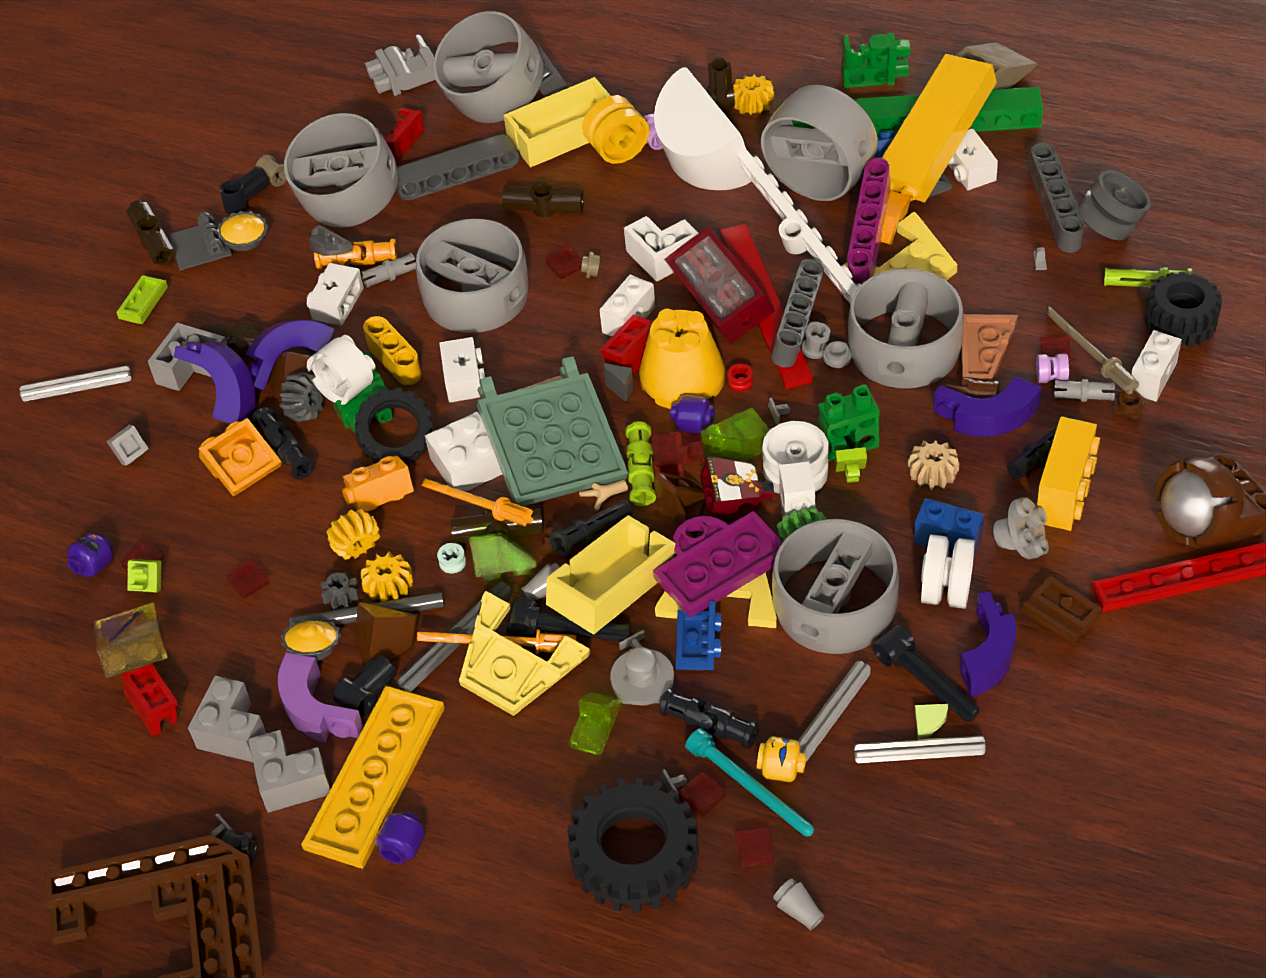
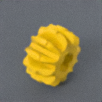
[733,74,774,116]
[327,509,380,560]
[361,552,413,602]

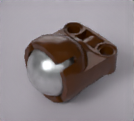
[1155,453,1266,547]

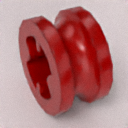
[727,363,753,392]

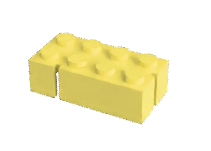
[504,77,610,168]
[546,515,676,635]

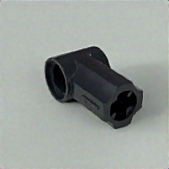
[219,167,270,215]
[333,655,397,717]

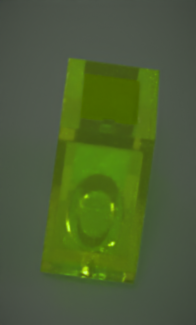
[701,407,770,461]
[470,533,537,581]

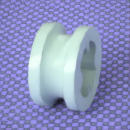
[437,543,466,574]

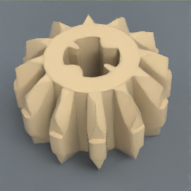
[908,439,959,491]

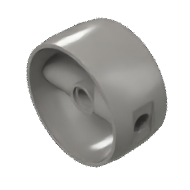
[433,11,544,123]
[761,85,878,201]
[284,113,398,228]
[416,219,529,333]
[848,269,964,388]
[772,519,899,654]

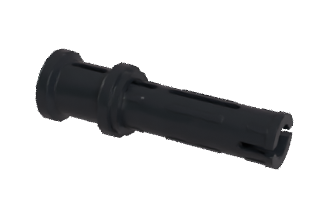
[550,500,633,557]

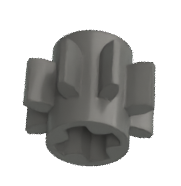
[321,572,359,610]

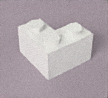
[624,216,698,282]

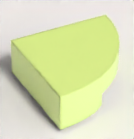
[915,704,948,739]

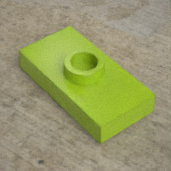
[116,275,168,324]

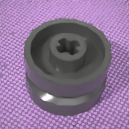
[1078,170,1151,240]

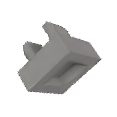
[107,425,149,466]

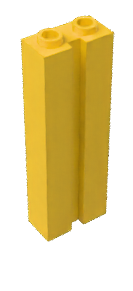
[882,54,997,202]

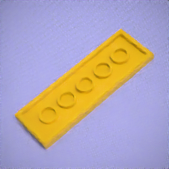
[301,686,445,869]

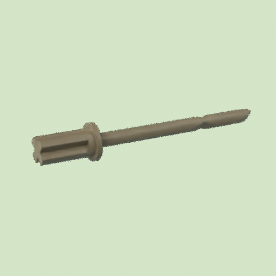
[1047,307,1139,394]

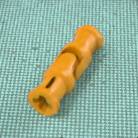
[314,239,398,269]

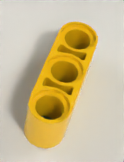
[363,316,422,386]

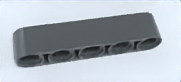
[396,134,520,200]
[1029,143,1084,253]
[771,259,824,368]

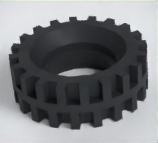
[567,777,699,913]

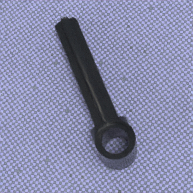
[506,598,630,642]
[872,625,980,722]

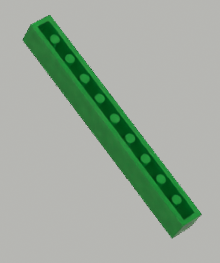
[778,87,1043,135]

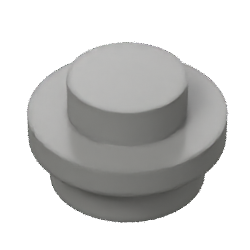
[823,341,852,368]

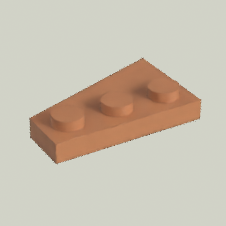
[961,314,1018,382]

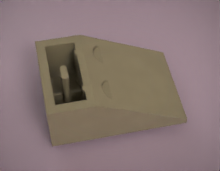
[955,42,1037,90]

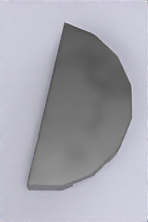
[309,225,353,256]

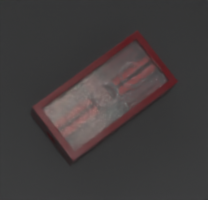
[664,226,775,345]

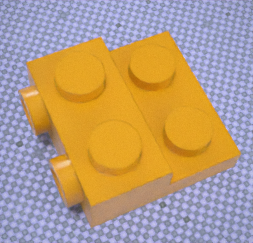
[199,418,282,497]

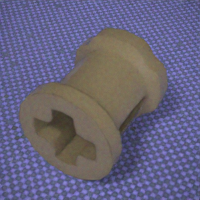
[256,154,287,187]

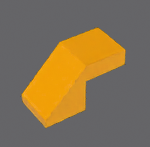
[869,191,912,245]

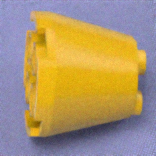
[639,309,725,409]

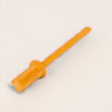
[421,478,533,526]
[417,630,576,655]

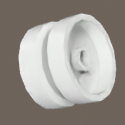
[762,421,828,494]
[921,534,975,609]

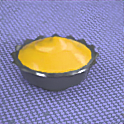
[217,211,268,251]
[280,617,342,661]

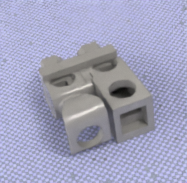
[365,35,436,96]

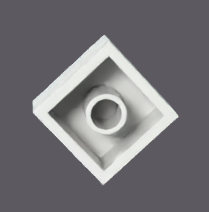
[425,412,502,492]

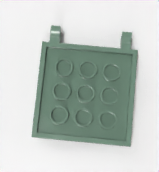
[477,356,629,506]

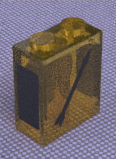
[94,603,168,678]

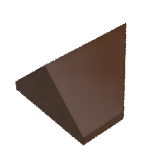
[269,352,314,398]
[654,472,706,538]
[355,602,418,667]

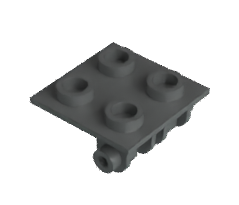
[168,212,231,271]

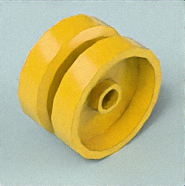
[582,95,649,164]

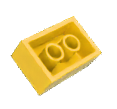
[1037,417,1100,531]

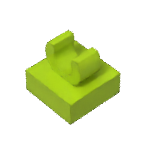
[834,447,867,483]
[128,559,161,592]

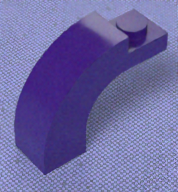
[246,320,334,390]
[174,341,255,424]
[934,376,1041,436]

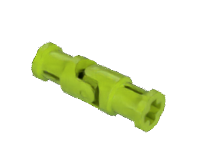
[625,422,656,506]

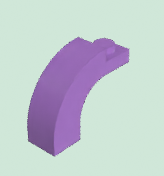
[278,652,363,743]

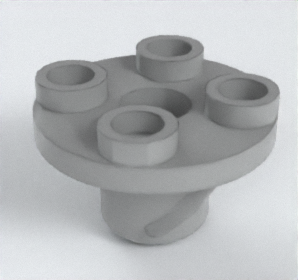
[993,497,1049,560]
[610,647,674,706]

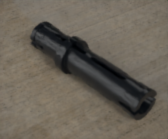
[1007,416,1077,479]

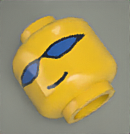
[757,736,807,783]

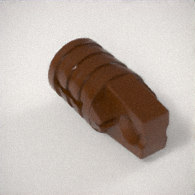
[946,378,999,399]

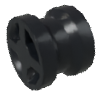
[222,830,257,865]

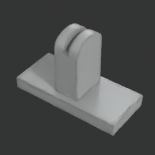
[1033,247,1047,270]
[768,398,790,425]
[619,630,645,651]
[661,769,687,792]
[210,813,233,839]

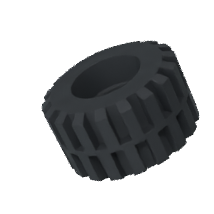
[1144,272,1222,347]

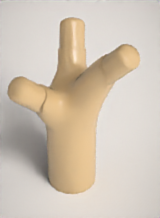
[579,479,628,510]

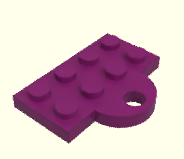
[653,511,783,618]

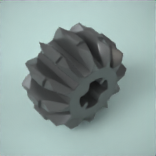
[279,373,325,422]

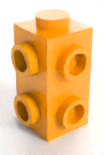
[342,455,414,512]

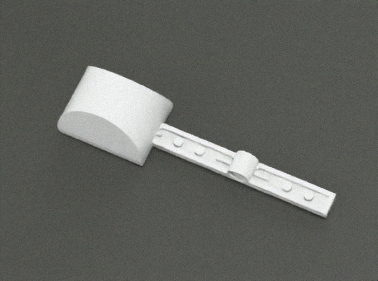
[654,67,861,305]

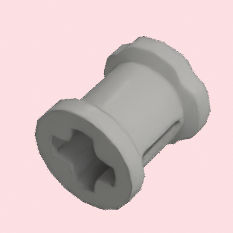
[801,321,831,359]

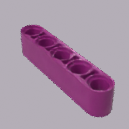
[847,158,891,284]

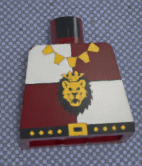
[700,457,774,520]

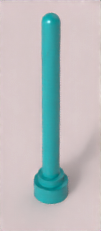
[685,728,814,837]

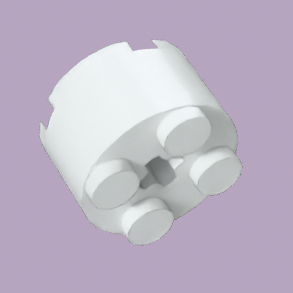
[307,335,375,405]

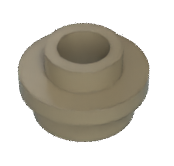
[581,251,600,279]

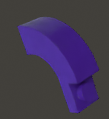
[960,591,1016,697]

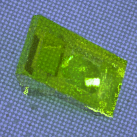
[569,692,622,755]

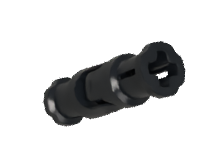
[252,406,315,479]
[660,687,760,750]

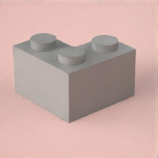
[148,323,227,391]
[188,676,267,762]
[248,730,330,812]

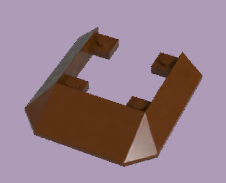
[44,835,264,978]

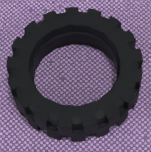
[355,388,433,465]

